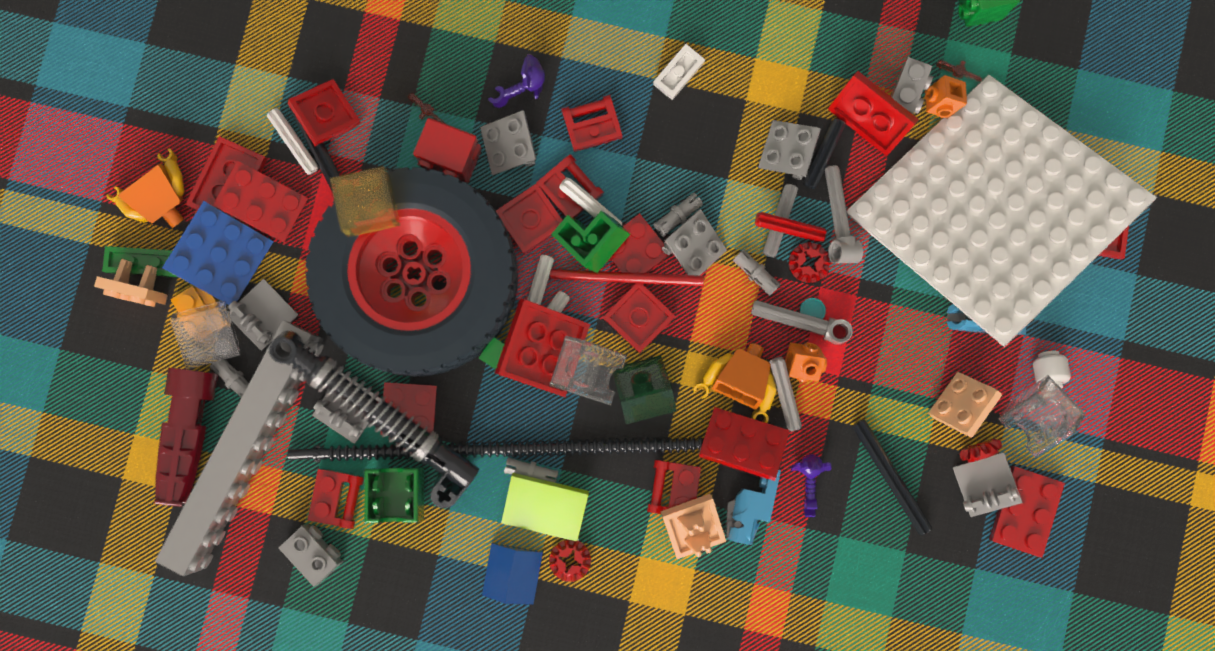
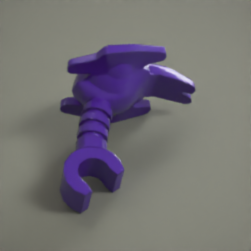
[488,54,545,108]
[791,454,832,517]

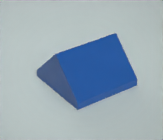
[482,543,543,605]

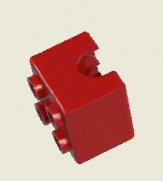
[413,118,482,184]

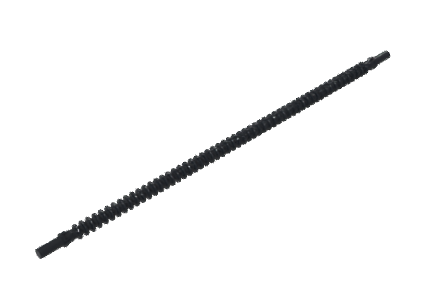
[287,436,704,462]

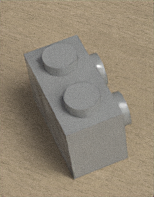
[890,57,933,114]
[279,524,343,587]

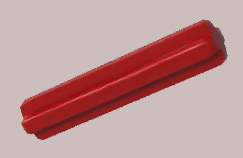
[755,212,826,242]

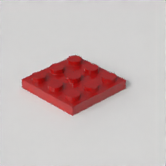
[495,298,590,397]

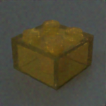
[330,166,400,237]

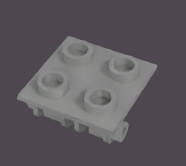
[480,110,536,175]
[758,120,821,180]
[662,209,727,276]
[226,279,299,351]
[312,372,381,444]
[953,452,1023,517]

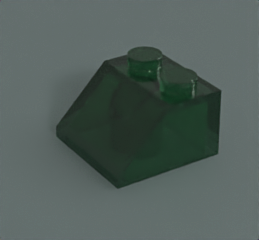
[611,355,677,424]

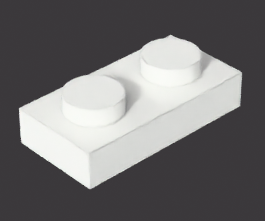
[653,44,705,100]

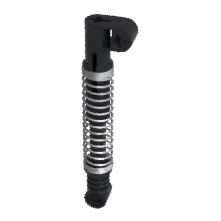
[269,331,479,508]

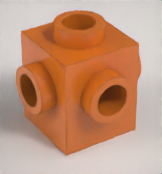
[925,75,967,119]
[785,342,827,382]

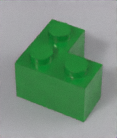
[551,211,630,273]

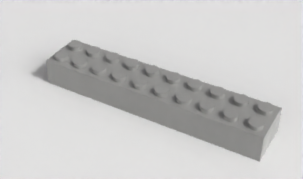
[155,321,324,576]

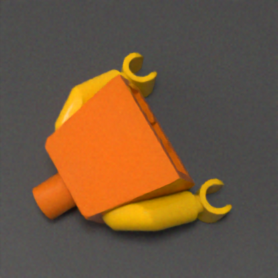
[106,148,185,228]
[694,343,777,423]

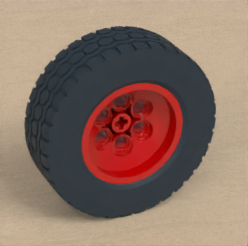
[305,167,518,377]

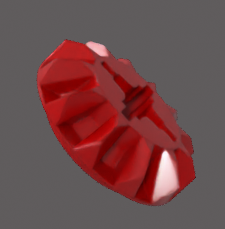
[789,242,831,283]
[959,439,1003,462]
[549,539,591,582]

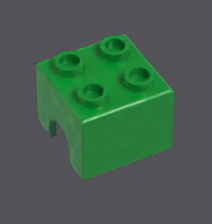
[958,0,1020,27]
[364,467,424,523]

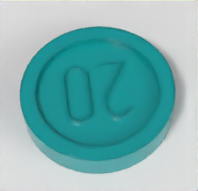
[799,298,826,319]

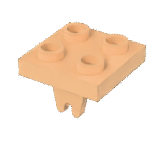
[94,259,168,307]
[928,372,1002,438]
[661,494,726,559]

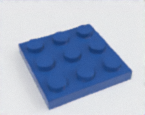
[162,201,274,305]

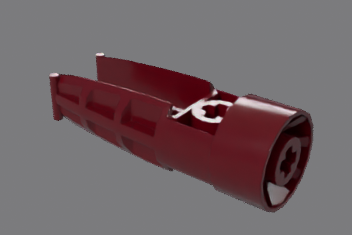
[154,367,218,507]

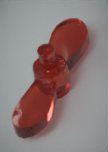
[936,60,983,82]
[408,93,446,124]

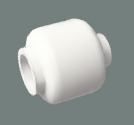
[1033,351,1071,391]

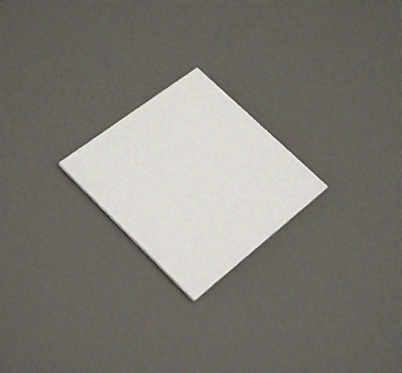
[847,75,1156,347]

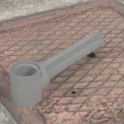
[825,165,863,263]
[751,301,853,345]

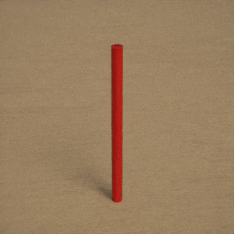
[550,269,704,286]

